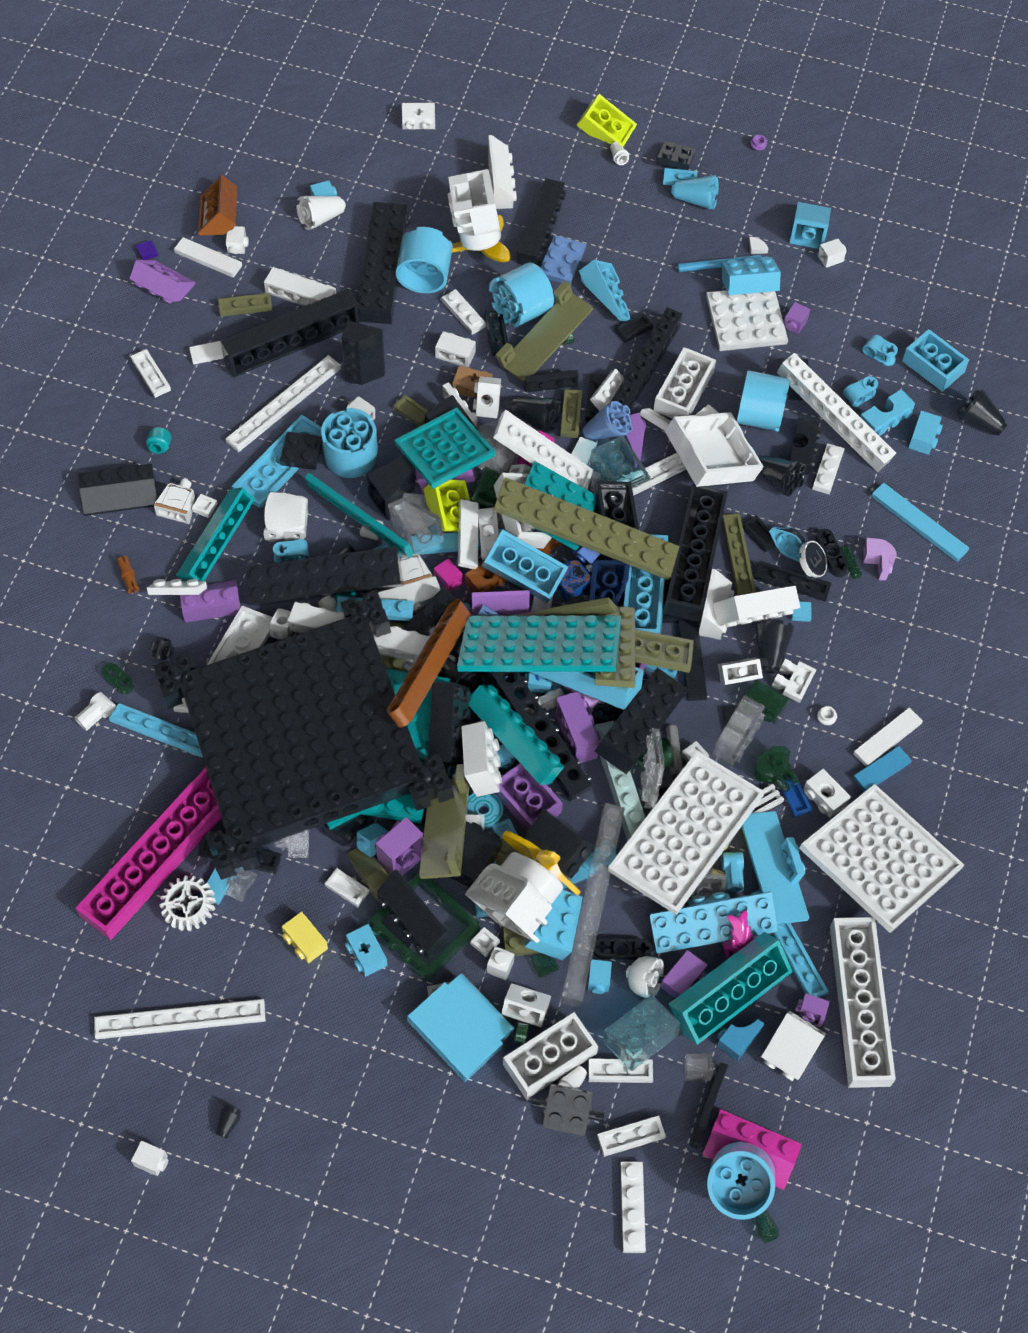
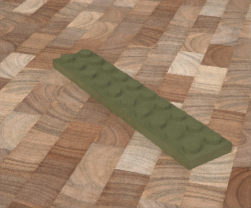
[493,477,679,580]

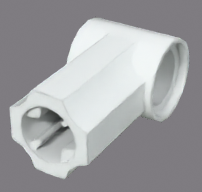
[74,692,116,731]

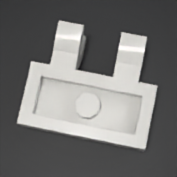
[772,659,816,703]

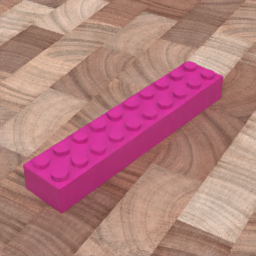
[76,767,222,941]

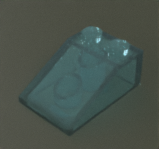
[590,436,650,487]

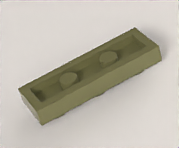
[218,293,272,317]
[560,389,582,438]

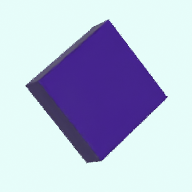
[136,240,159,260]

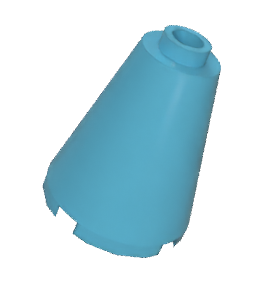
[671,175,719,209]

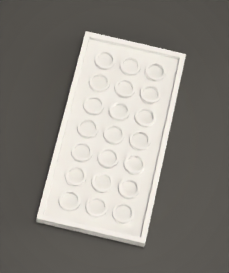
[608,751,765,915]

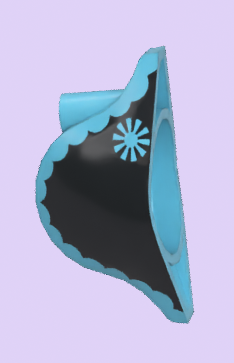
[769,527,806,562]

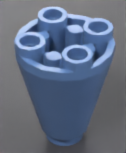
[583,401,633,440]

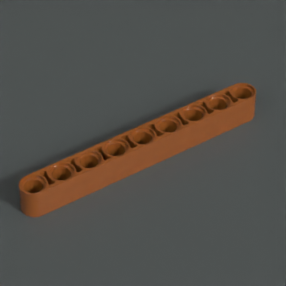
[387,599,471,728]

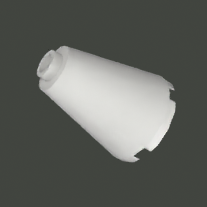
[297,196,345,230]

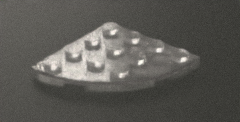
[638,728,665,809]

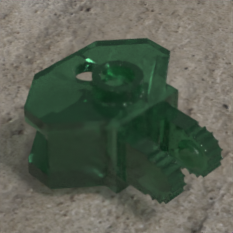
[754,746,800,792]

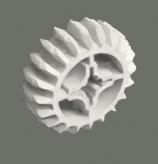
[160,876,216,931]

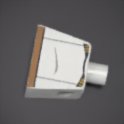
[154,479,195,524]
[400,554,432,585]

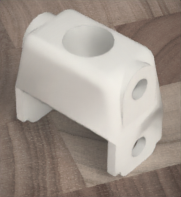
[264,492,308,542]

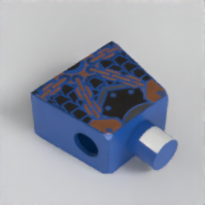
[557,560,593,602]

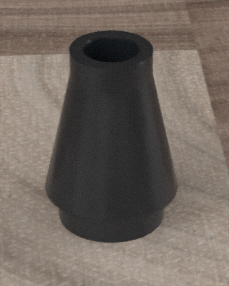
[216,1105,241,1139]

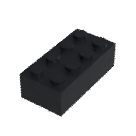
[429,682,471,766]

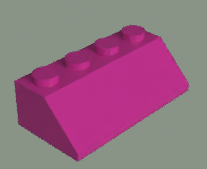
[702,1109,802,1190]

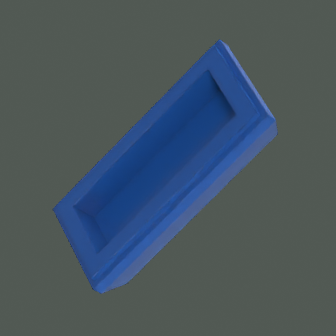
[779,777,813,817]

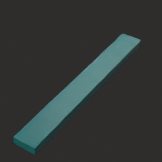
[305,473,414,558]

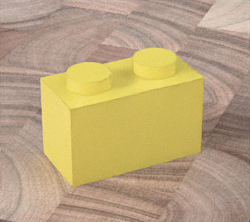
[282,912,328,964]

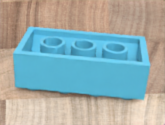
[482,529,568,603]

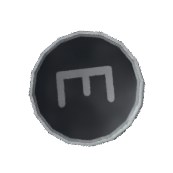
[799,541,827,578]

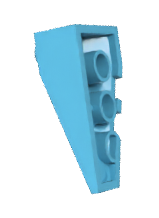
[579,260,631,322]

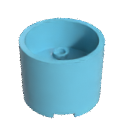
[396,227,453,293]
[489,263,554,328]
[737,370,790,432]
[321,408,378,478]
[707,1142,775,1220]

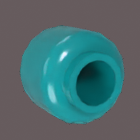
[146,427,172,454]

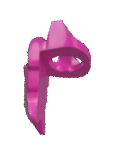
[722,910,754,958]

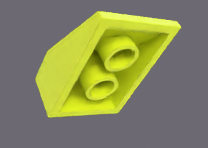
[577,94,637,147]
[423,480,470,531]

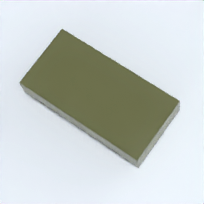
[393,395,428,427]

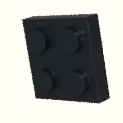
[656,142,696,171]
[280,432,322,470]

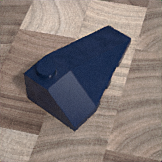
[589,560,630,606]

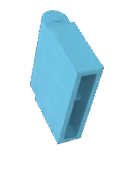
[407,974,515,1083]

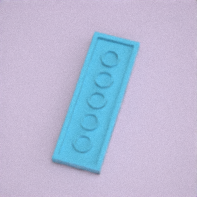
[232,415,322,509]

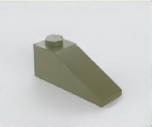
[346,847,389,902]

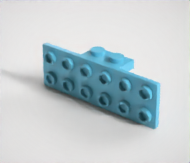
[741,811,809,924]
[650,891,778,954]

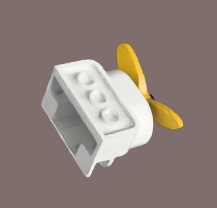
[448,169,510,262]
[465,831,581,943]

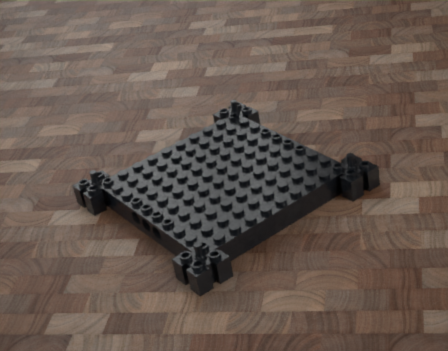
[153,590,454,880]

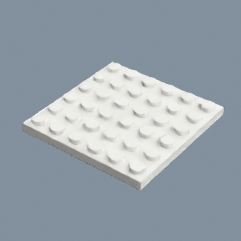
[799,784,964,933]

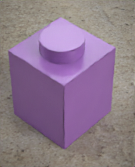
[784,302,810,334]

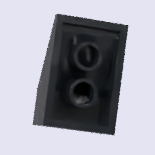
[595,481,639,530]

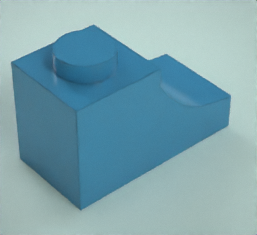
[717,1019,764,1062]

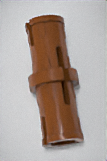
[117,556,139,594]

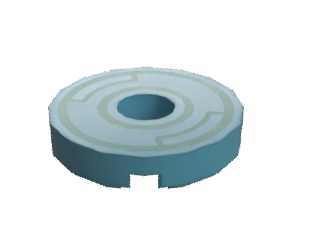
[467,793,503,830]

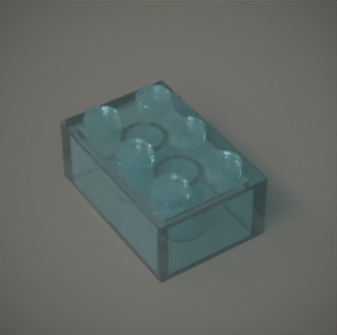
[603,994,681,1072]

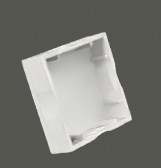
[665,412,764,487]

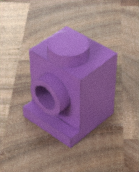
[795,993,830,1027]

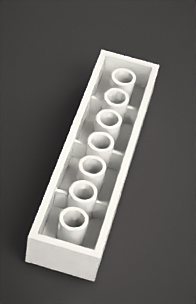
[830,917,896,1088]

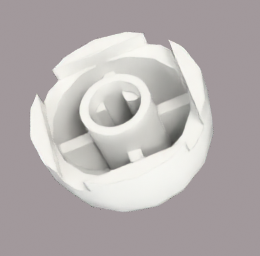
[626,956,664,999]

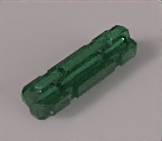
[840,545,862,579]

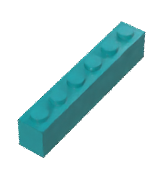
[176,487,255,581]
[469,685,564,785]

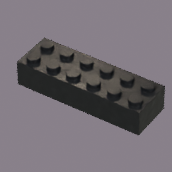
[594,667,689,775]

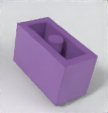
[661,950,707,999]

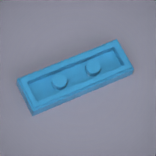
[853,746,912,792]

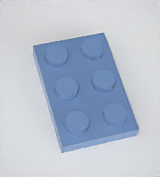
[540,235,586,285]

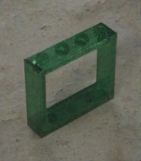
[369,873,481,981]

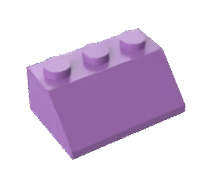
[129,260,196,303]
[180,580,241,623]
[471,590,529,616]

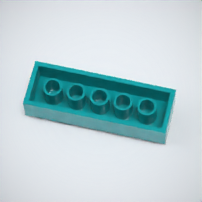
[669,932,793,1045]

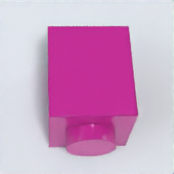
[434,558,462,592]

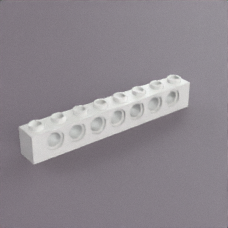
[777,353,896,472]

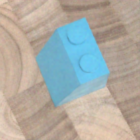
[790,202,831,249]

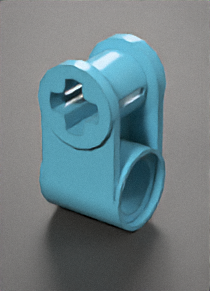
[863,335,898,366]
[843,376,878,407]
[273,539,310,563]

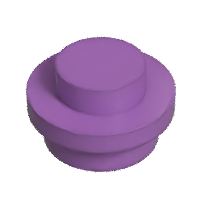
[750,135,767,150]

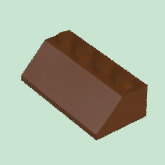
[198,174,238,236]

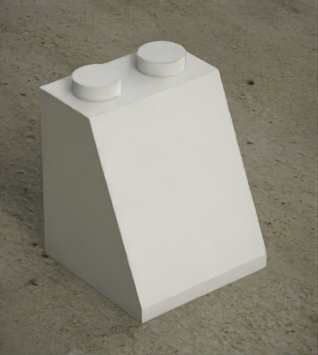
[761,1011,826,1081]

